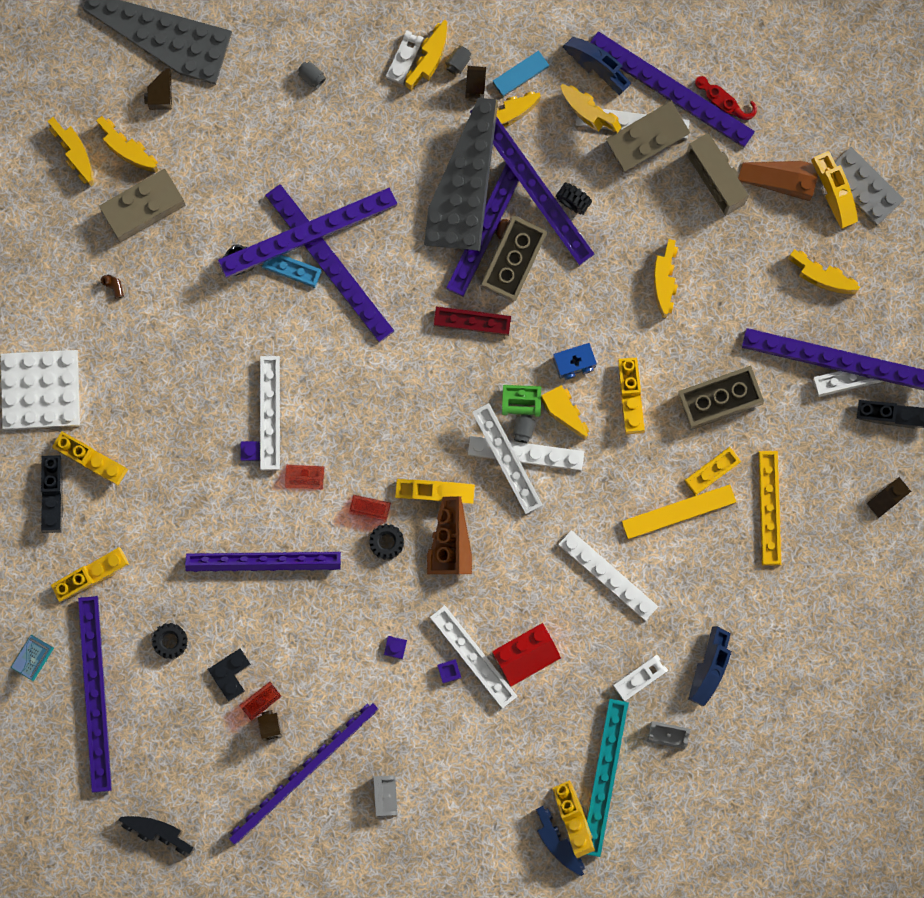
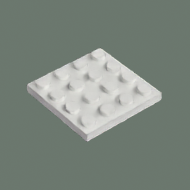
[1,350,80,430]

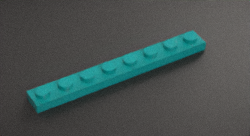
[586,699,629,857]

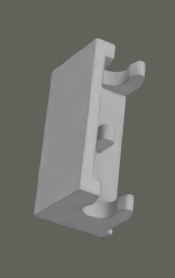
[647,721,691,749]
[373,775,398,817]

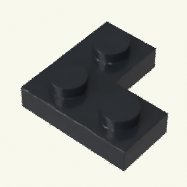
[208,648,251,702]

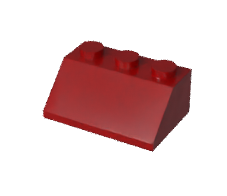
[492,623,561,687]

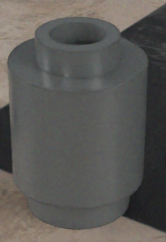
[445,46,471,75]
[298,61,326,89]
[513,414,535,443]

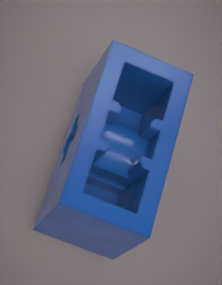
[553,343,597,380]

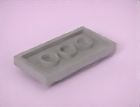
[835,147,904,226]

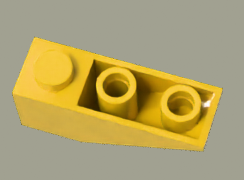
[541,385,589,440]

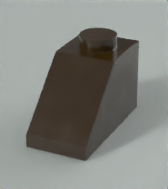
[465,66,486,102]
[144,68,172,110]
[866,477,912,518]
[258,710,283,741]

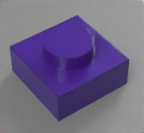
[241,441,260,461]
[384,636,407,660]
[437,659,461,684]

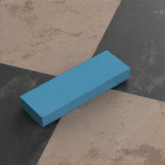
[492,50,549,97]
[262,255,322,288]

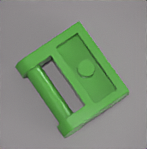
[502,385,541,417]

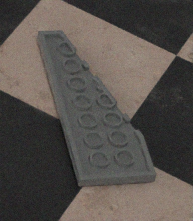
[83,0,232,85]
[424,98,498,251]

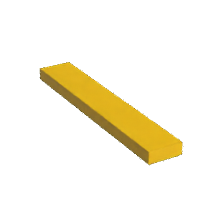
[758,451,782,566]
[621,484,736,540]

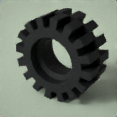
[556,182,592,215]
[369,524,404,560]
[152,623,188,659]

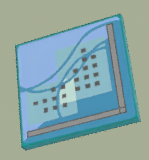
[11,635,54,682]

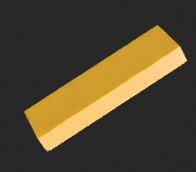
[684,447,741,496]

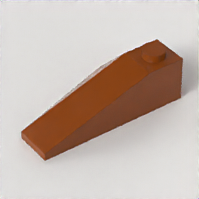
[738,161,818,201]
[427,496,472,575]

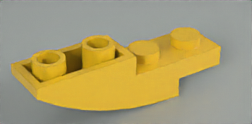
[405,19,447,91]
[560,83,622,133]
[496,92,541,127]
[96,116,158,173]
[47,117,94,187]
[811,151,858,229]
[654,239,678,318]
[788,249,861,294]
[618,357,645,435]
[52,431,128,486]
[395,479,475,504]
[51,547,129,602]
[552,780,595,858]

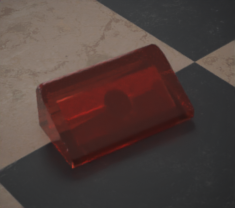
[285,464,325,490]
[349,495,391,522]
[239,682,282,721]

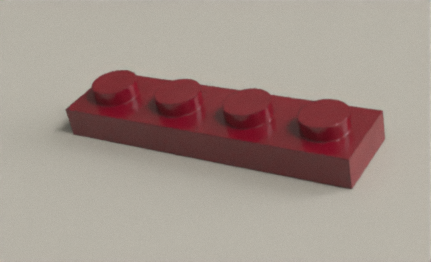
[433,306,511,336]

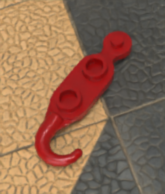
[695,76,757,120]

